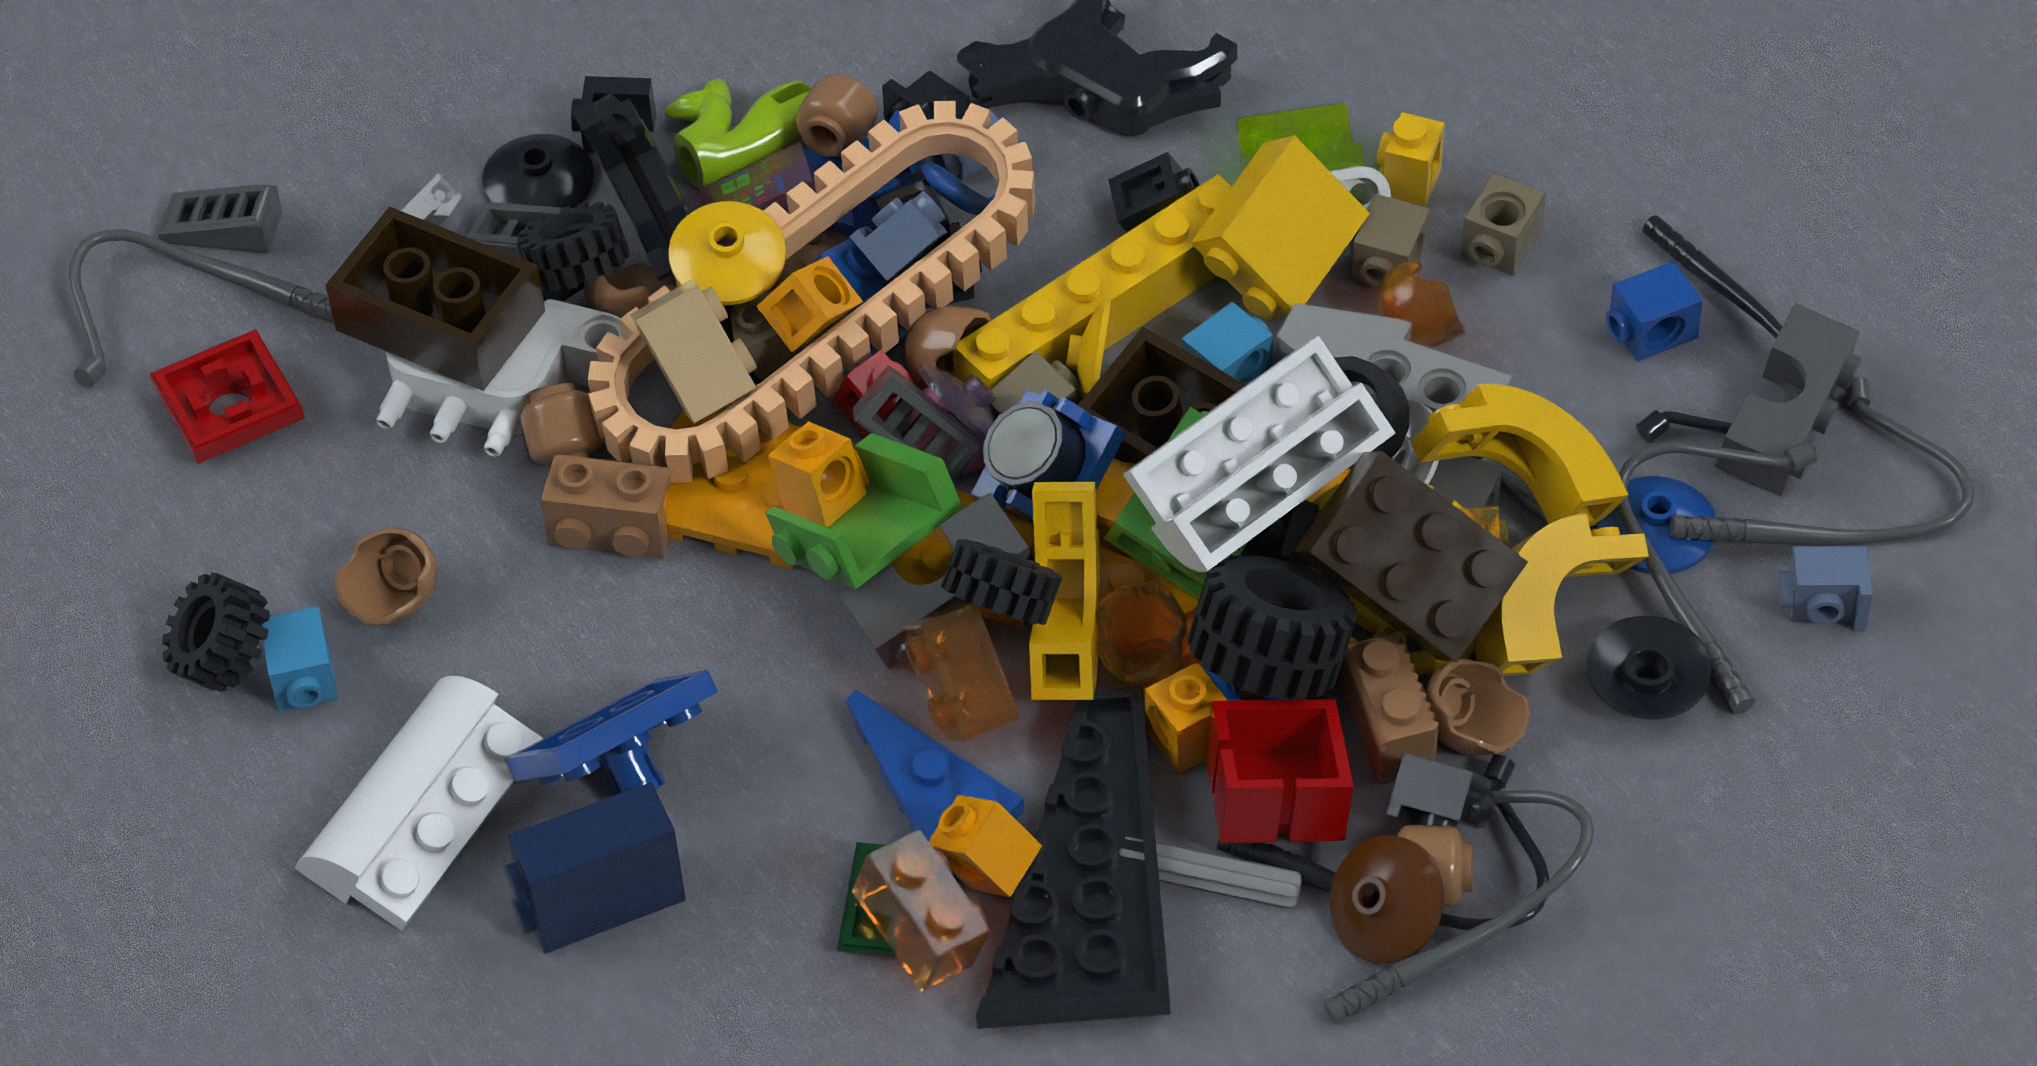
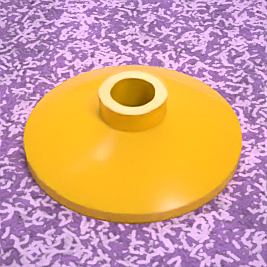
[669,201,786,305]
[1066,298,1112,400]

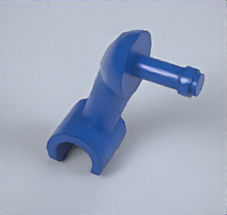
[901,161,995,216]

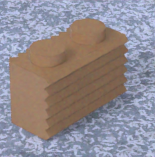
[1340,633,1439,784]

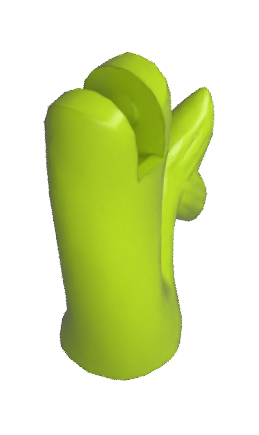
[664,78,811,188]

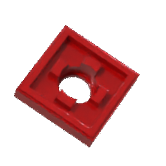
[150,329,305,464]

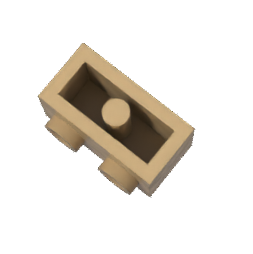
[630,280,757,423]

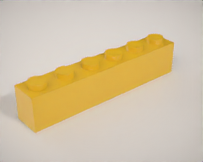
[953,174,1232,424]

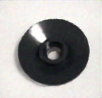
[482,134,594,209]
[1587,616,1711,720]

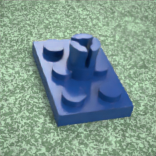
[505,670,718,795]

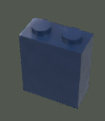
[503,782,686,954]

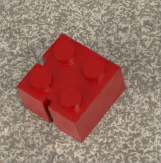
[1205,699,1354,843]

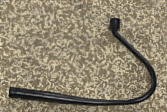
[1636,215,1783,443]
[1217,754,1550,930]

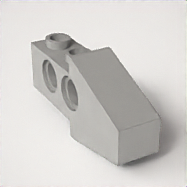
[1276,303,1513,459]

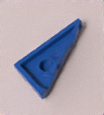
[846,690,1024,891]

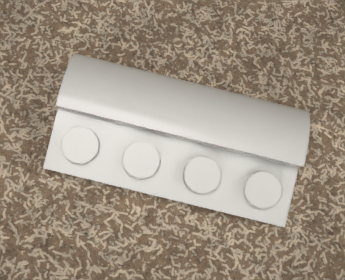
[1123,336,1395,572]
[294,676,544,931]

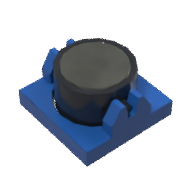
[971,390,1126,524]

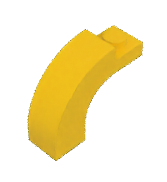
[1410,384,1629,526]
[1029,482,1100,700]
[1473,513,1649,676]

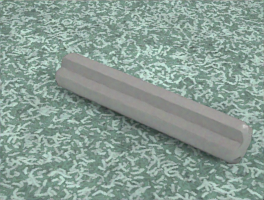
[1118,837,1302,908]

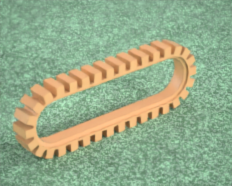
[587,101,1035,483]

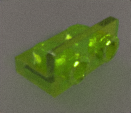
[1236,102,1364,172]

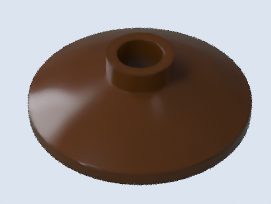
[1330,835,1444,964]

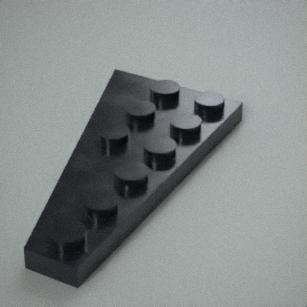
[976,686,1171,1029]

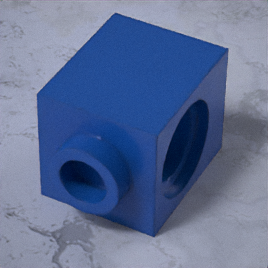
[1606,261,1703,362]

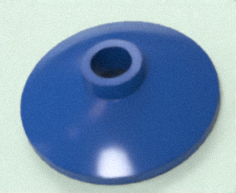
[1596,476,1716,574]

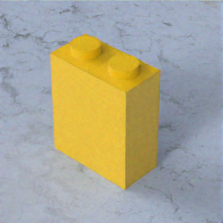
[1190,135,1370,321]

